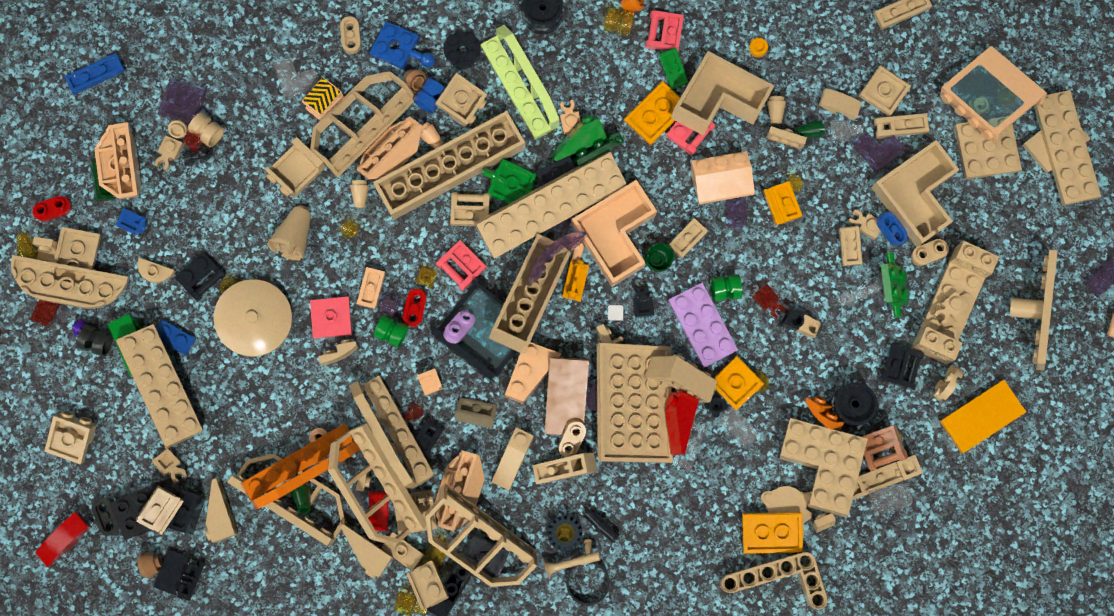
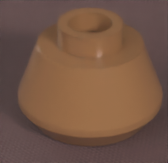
[402,69,427,94]
[137,552,163,579]

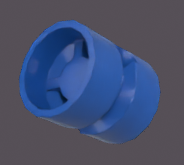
[413,78,445,114]

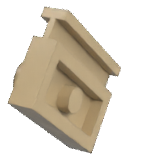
[136,486,184,535]
[406,560,449,611]

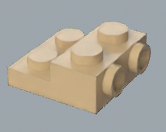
[435,73,487,127]
[44,411,97,464]

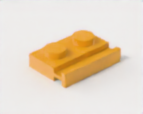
[763,181,803,226]

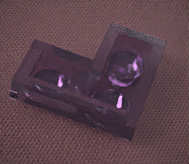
[852,132,906,174]

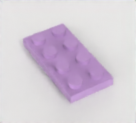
[668,283,738,368]

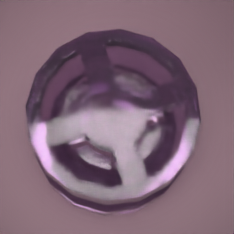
[379,294,401,318]

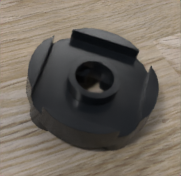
[444,31,481,69]

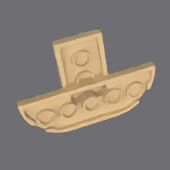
[11,227,130,309]

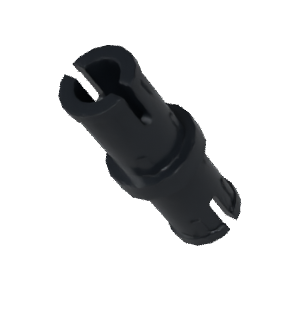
[583,508,620,543]

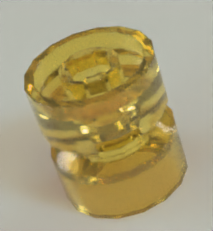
[604,7,634,36]

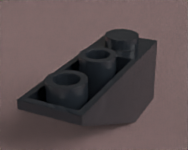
[426,562,473,616]

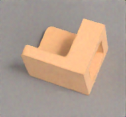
[417,369,443,396]

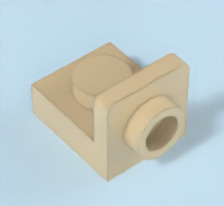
[33,237,58,262]
[595,324,623,344]

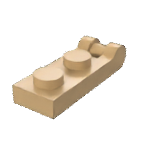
[874,113,929,139]

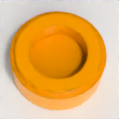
[749,38,768,58]

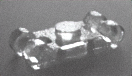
[837,278,884,307]
[672,421,707,472]

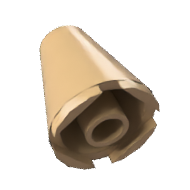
[267,205,311,261]

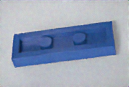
[65,53,125,95]

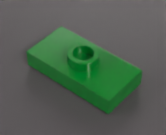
[658,48,689,89]

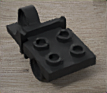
[109,477,182,540]

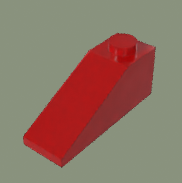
[665,391,699,455]

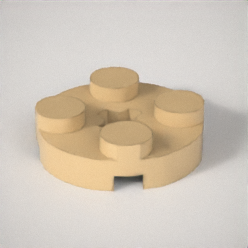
[933,365,964,403]

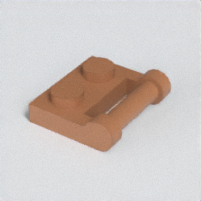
[862,425,908,471]

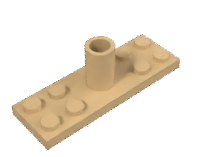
[1010,250,1058,371]

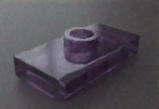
[1084,258,1114,297]

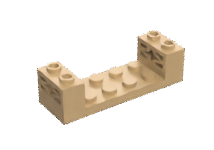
[912,241,999,365]

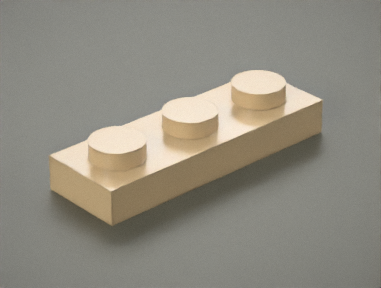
[873,0,932,30]

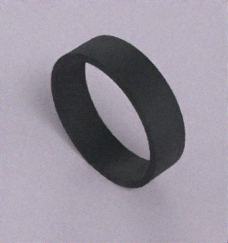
[566,562,610,605]

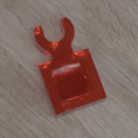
[752,284,786,320]

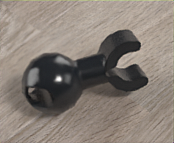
[182,146,212,167]

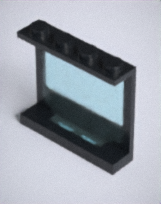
[431,280,517,383]

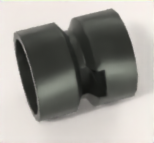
[76,325,113,357]

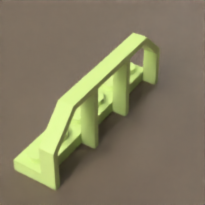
[480,25,559,140]

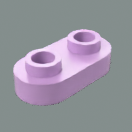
[444,311,475,343]

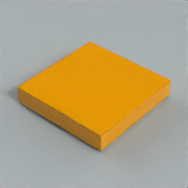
[713,356,764,411]

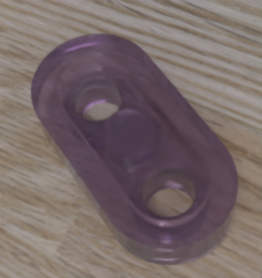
[726,197,747,231]

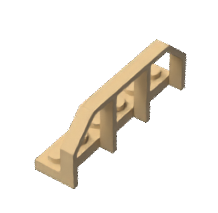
[310,71,415,177]
[349,376,435,490]
[328,423,427,545]
[227,454,346,546]
[426,484,537,587]

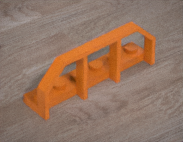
[240,423,360,509]

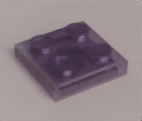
[157,80,207,125]

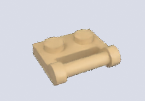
[450,192,490,226]

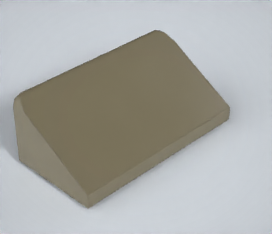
[455,397,497,428]

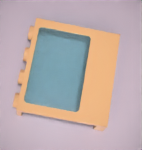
[940,46,1047,144]

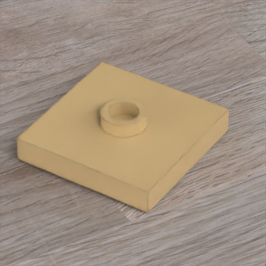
[859,65,911,117]

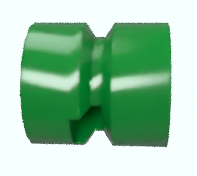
[711,274,742,302]
[374,314,409,348]

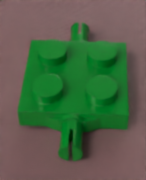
[481,159,536,204]
[881,252,910,318]

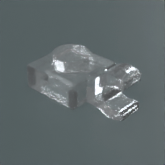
[829,121,863,141]

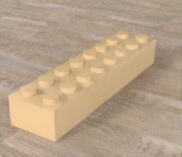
[373,111,526,220]
[474,152,627,258]

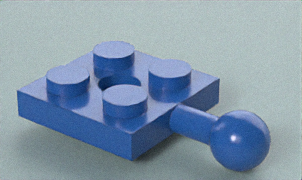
[370,21,435,70]

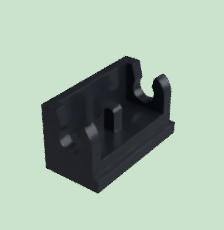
[167,490,206,535]

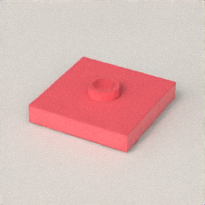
[310,297,352,339]

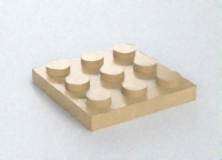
[954,117,1022,180]

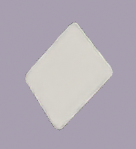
[608,305,623,320]

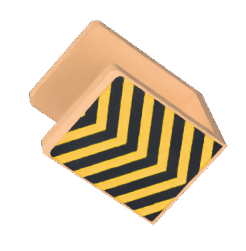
[302,77,344,120]

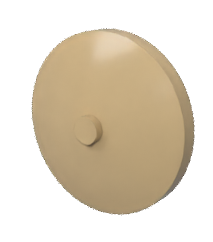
[214,280,293,357]

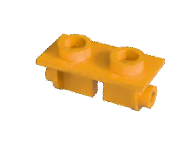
[562,260,589,302]

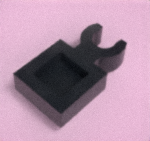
[633,284,655,318]

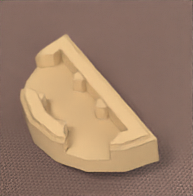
[137,258,176,284]

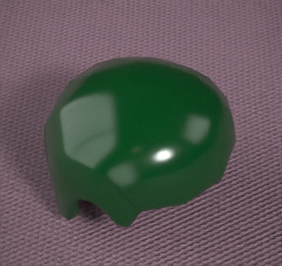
[644,242,675,273]

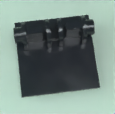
[153,549,205,601]

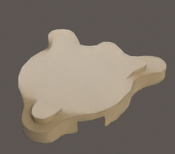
[761,486,812,535]

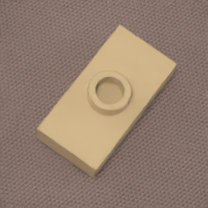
[766,126,807,149]
[839,226,862,266]
[381,532,425,571]

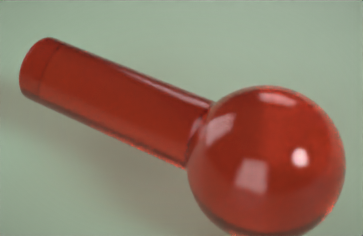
[403,404,424,422]

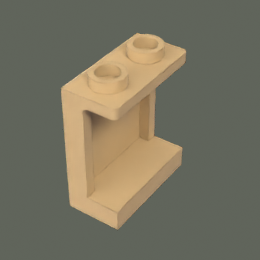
[265,137,326,198]

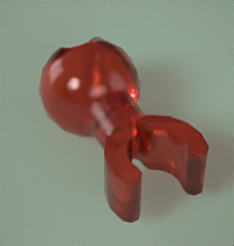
[184,132,201,152]

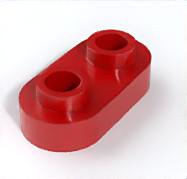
[32,196,72,222]
[403,289,427,328]

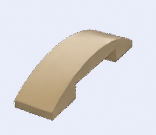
[852,455,923,500]

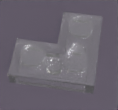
[273,57,319,99]

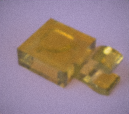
[394,591,428,616]

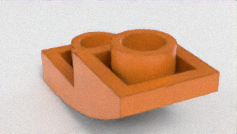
[805,396,844,429]

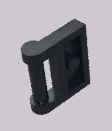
[174,251,226,302]
[881,343,924,390]

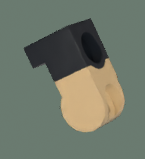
[780,308,821,338]

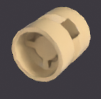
[188,112,225,147]

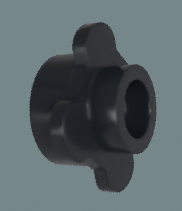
[704,394,728,418]

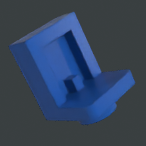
[115,208,147,235]

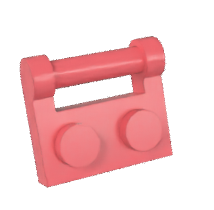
[645,11,684,51]
[666,122,716,155]
[436,240,487,291]

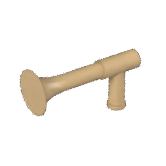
[544,539,601,579]

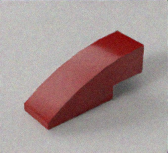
[35,512,92,567]

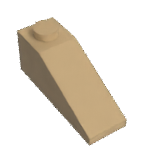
[492,428,534,490]
[532,452,598,485]
[205,478,239,543]
[341,524,393,579]

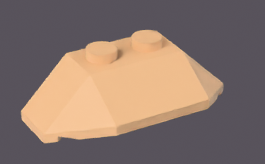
[357,116,422,179]
[95,122,141,199]
[435,451,485,532]

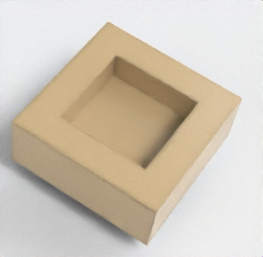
[356,472,372,492]
[813,513,836,533]

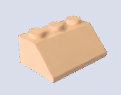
[691,151,755,204]

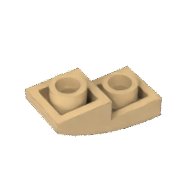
[819,88,862,120]
[318,339,359,366]

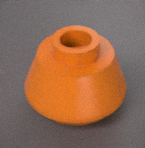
[621,0,644,12]

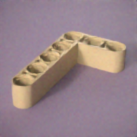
[719,552,827,609]

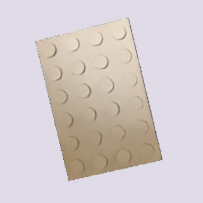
[597,343,673,463]

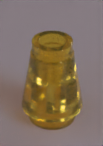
[16,234,36,259]

